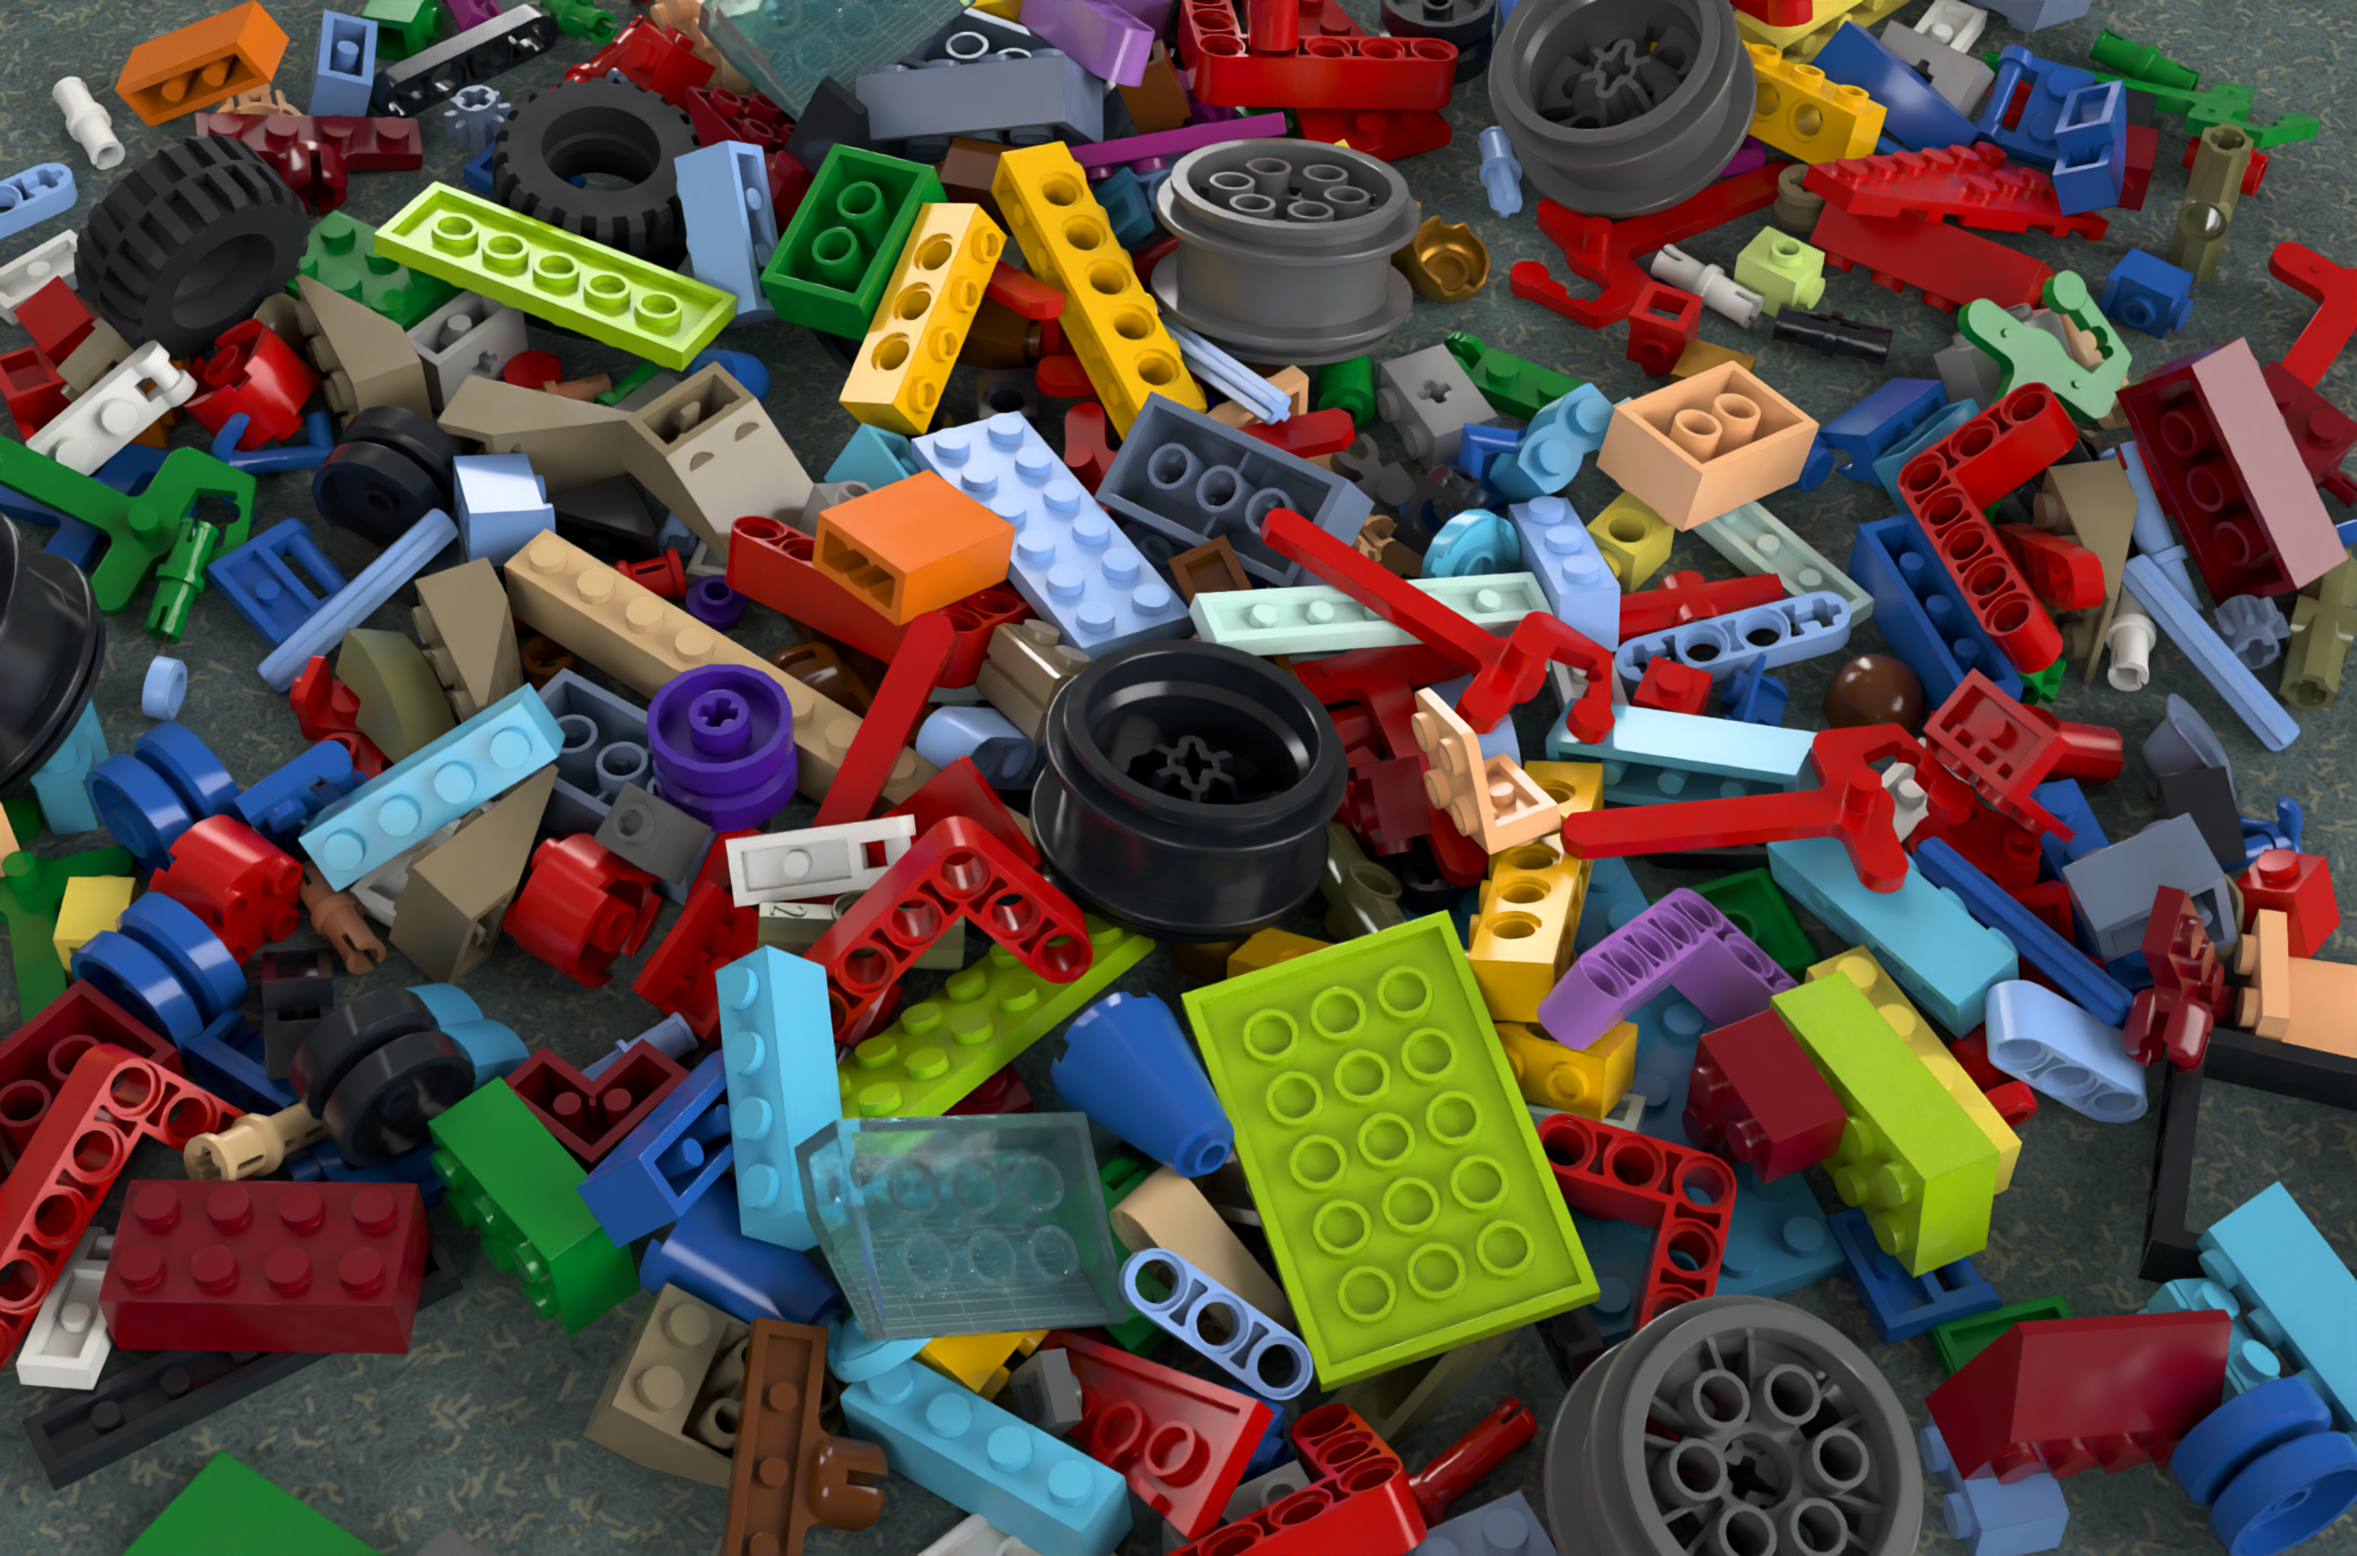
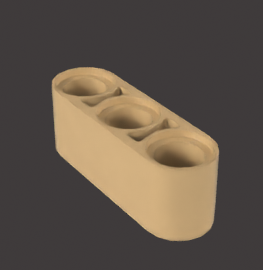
[1109,1165,1296,1360]

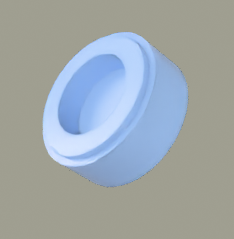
[142,656,187,721]

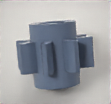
[444,85,512,152]
[2211,594,2291,670]

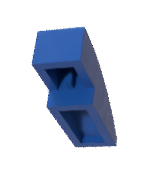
[1811,20,1981,152]
[2052,79,2126,216]

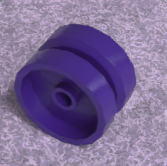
[646,664,799,832]

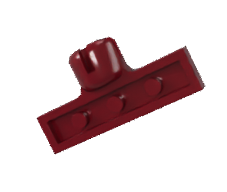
[194,112,423,216]
[2121,885,2234,1074]

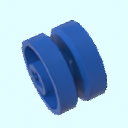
[86,719,252,877]
[70,891,249,1060]
[2169,1376,2357,1556]

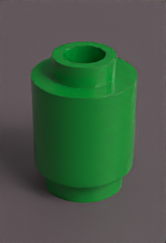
[1317,354,1375,428]

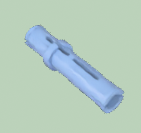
[2098,441,2204,612]

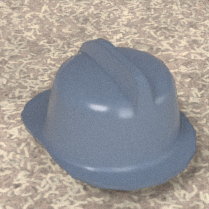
[2141,693,2237,799]

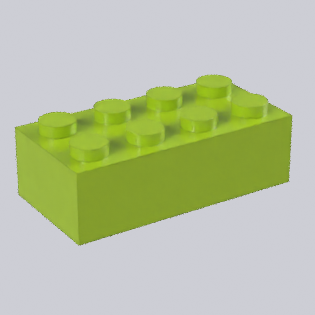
[1770,970,2000,1278]

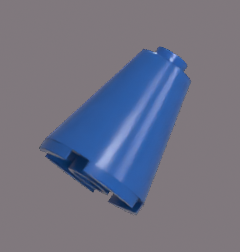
[1051,991,1234,1178]
[639,1170,845,1328]

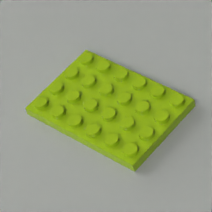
[1181,910,1601,1393]

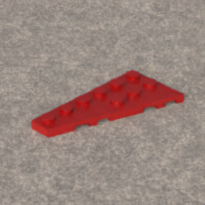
[1290,0,1452,163]
[1801,141,2110,241]

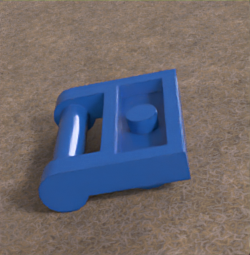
[1971,45,2096,170]
[206,517,350,651]
[233,740,371,849]
[1826,1206,2003,1345]

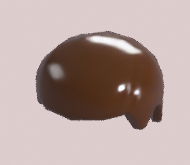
[1822,654,1926,732]

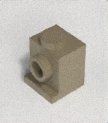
[55,316,153,403]

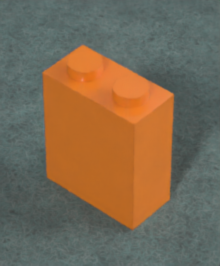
[812,469,1015,626]

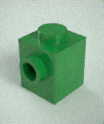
[361,0,444,61]

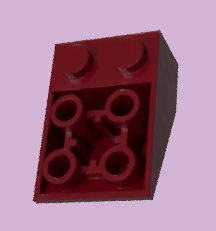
[684,86,816,242]

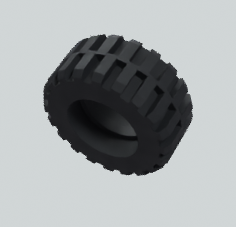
[493,77,702,270]
[74,134,310,360]

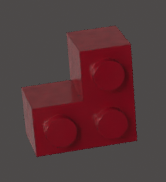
[1682,1008,1848,1184]
[503,1038,690,1175]

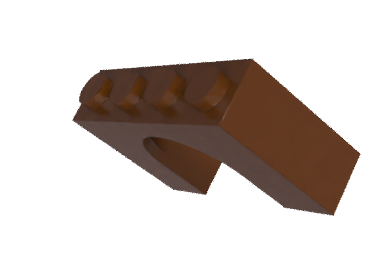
[939,136,1094,370]

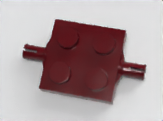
[2261,360,2357,509]

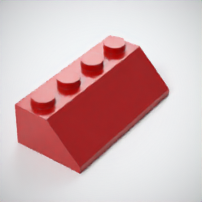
[1809,201,2056,315]

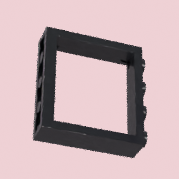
[2138,1026,2357,1302]

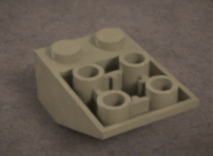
[292,274,434,432]
[621,361,814,563]
[437,374,646,502]
[2032,459,2138,682]
[411,556,524,726]
[388,763,559,985]
[583,1282,852,1489]

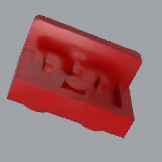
[632,879,759,1048]

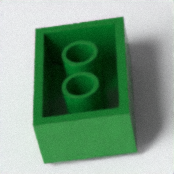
[759,143,949,342]
[284,210,467,341]
[427,1076,640,1337]

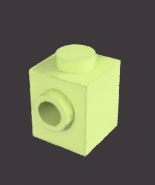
[1734,226,1825,318]

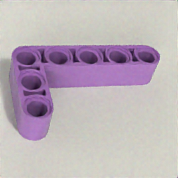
[1018,0,1173,87]
[1537,887,1801,1050]

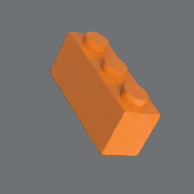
[114,0,290,127]

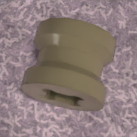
[1772,164,1827,232]

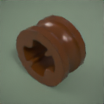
[520,634,580,692]

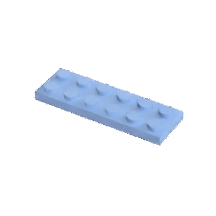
[911,411,1193,663]

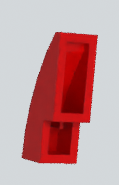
[0,344,72,447]

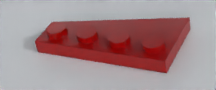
[1040,1329,1274,1542]

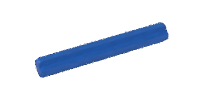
[1911,836,2133,1026]

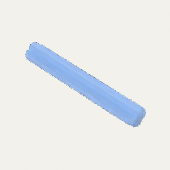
[1159,314,1291,425]
[257,508,459,693]
[2121,554,2300,753]

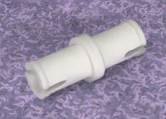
[52,77,125,170]
[1651,243,1764,329]
[2105,583,2157,691]

